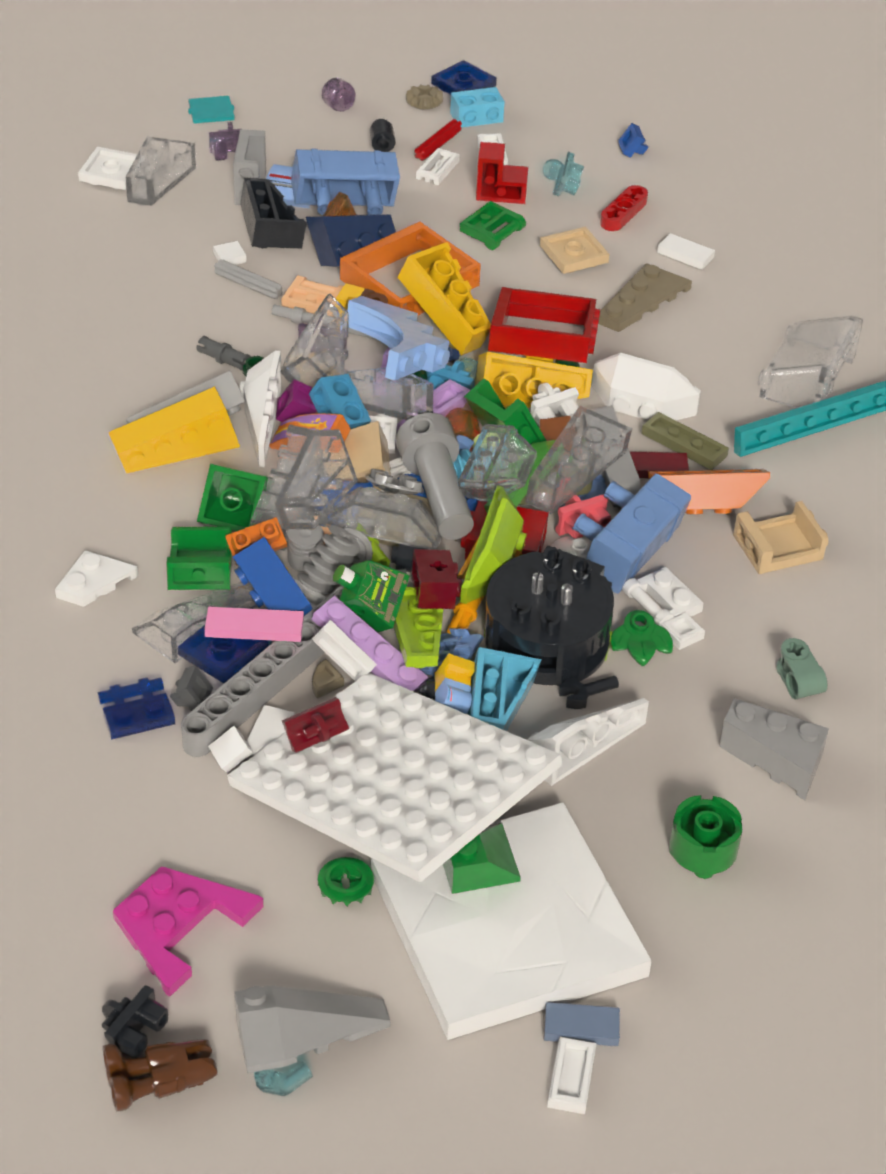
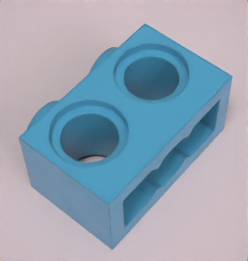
[309,374,371,429]

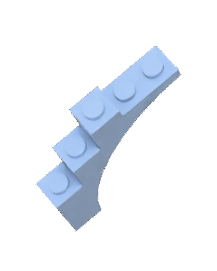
[345,296,450,381]

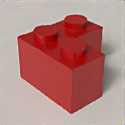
[476,142,528,204]

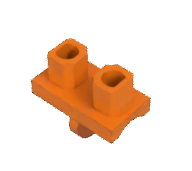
[225,517,288,566]

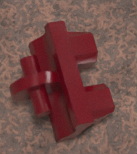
[282,697,349,753]

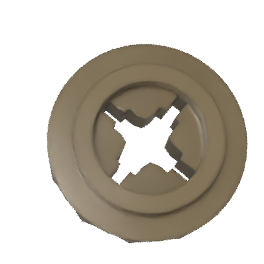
[406,84,443,110]

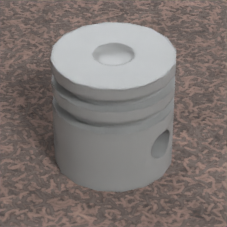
[287,521,324,572]

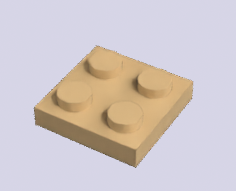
[540,227,610,274]

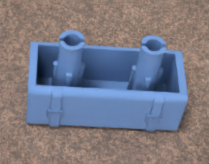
[291,149,400,215]
[573,474,691,594]

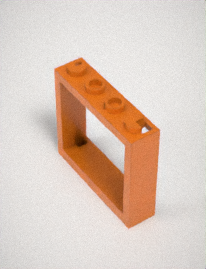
[340,222,481,315]

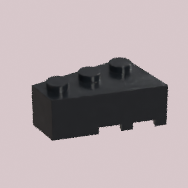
[240,178,307,249]

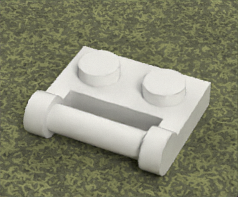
[622,567,704,626]

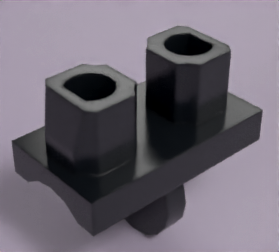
[101,985,169,1058]

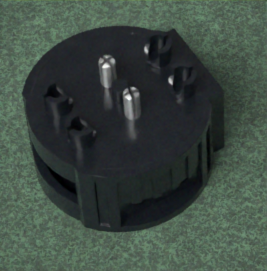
[485,545,614,687]

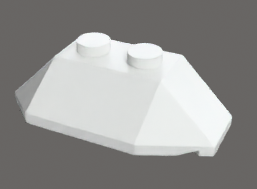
[592,353,701,420]

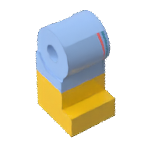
[435,653,475,714]

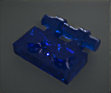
[97,677,175,740]

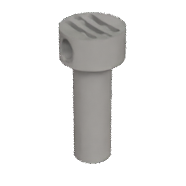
[396,413,474,540]

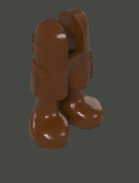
[103,1039,218,1112]

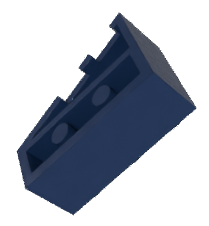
[306,214,396,267]

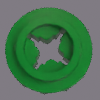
[318,857,374,907]

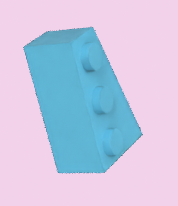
[467,647,542,731]

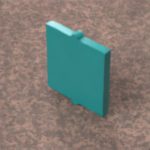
[188,96,235,124]

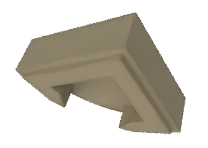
[312,659,344,699]

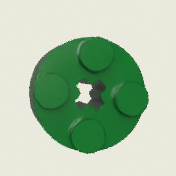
[669,795,743,879]

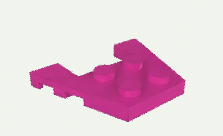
[113,866,264,997]

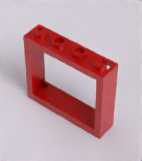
[488,287,600,363]

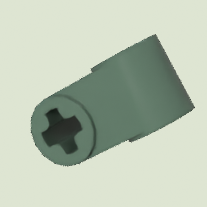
[776,638,828,700]

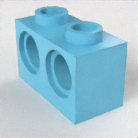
[450,87,505,128]

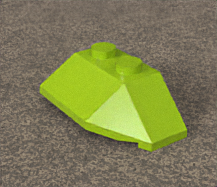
[460,485,527,604]

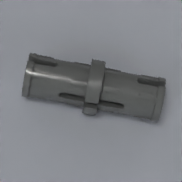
[197,336,251,371]

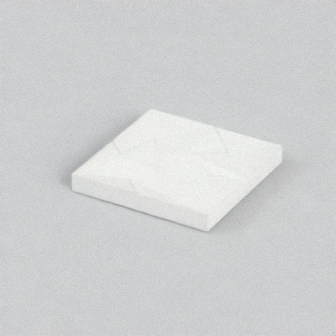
[371,802,651,1040]

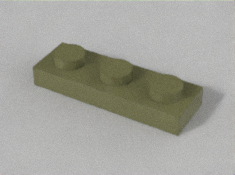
[641,412,729,470]

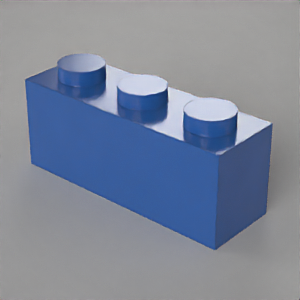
[233,537,313,616]

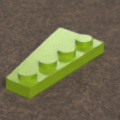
[394,587,443,668]

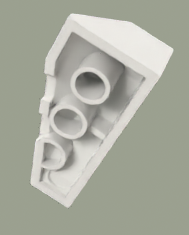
[239,350,282,467]

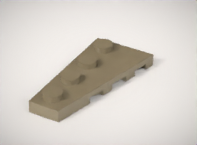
[599,263,692,332]

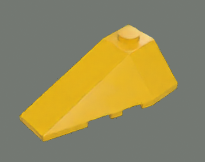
[475,352,593,408]

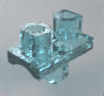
[543,151,584,197]

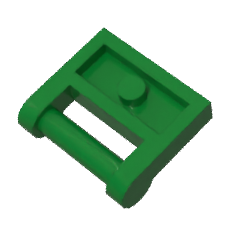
[460,201,526,250]

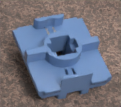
[419,628,483,679]

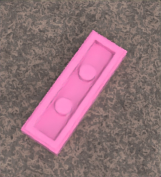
[205,607,304,642]

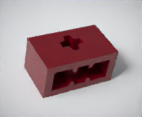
[411,549,462,609]

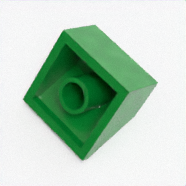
[197,464,275,531]

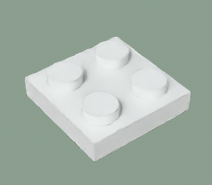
[78,147,144,190]

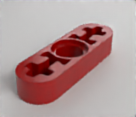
[600,185,648,231]

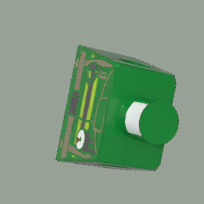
[333,560,410,633]

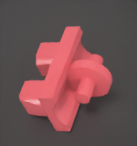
[555,494,611,539]

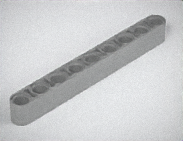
[181,586,344,757]

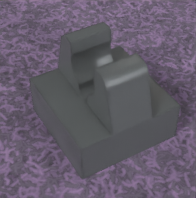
[170,665,213,711]

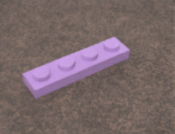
[311,595,429,692]

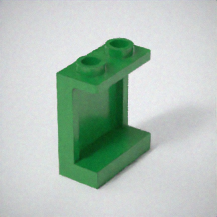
[464,379,547,457]
[167,527,233,590]

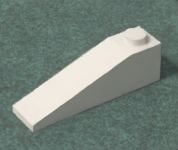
[528,698,649,786]

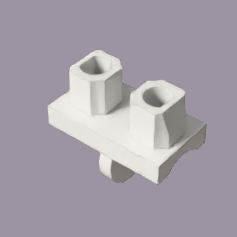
[530,383,580,426]

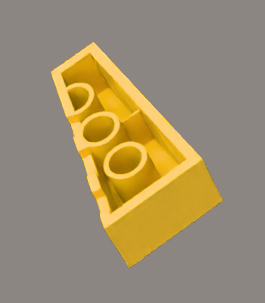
[397,242,491,356]

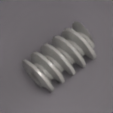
[297,525,360,595]

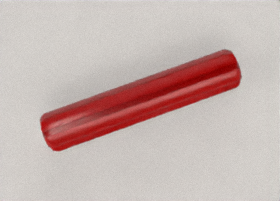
[414,119,462,161]

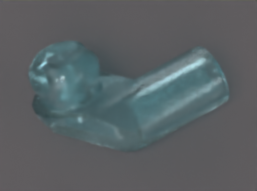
[254,1061,313,1096]

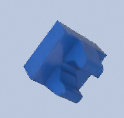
[618,123,649,158]

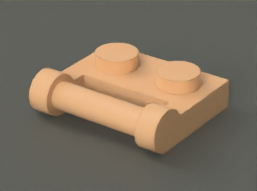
[281,275,343,318]

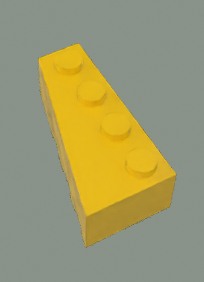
[108,387,240,474]

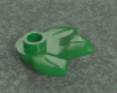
[611,610,673,666]

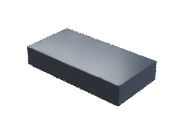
[544,1002,620,1046]

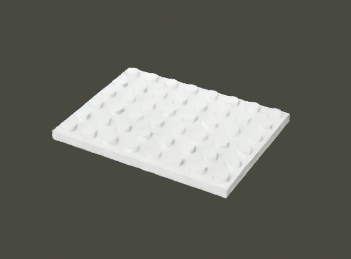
[227,673,562,882]

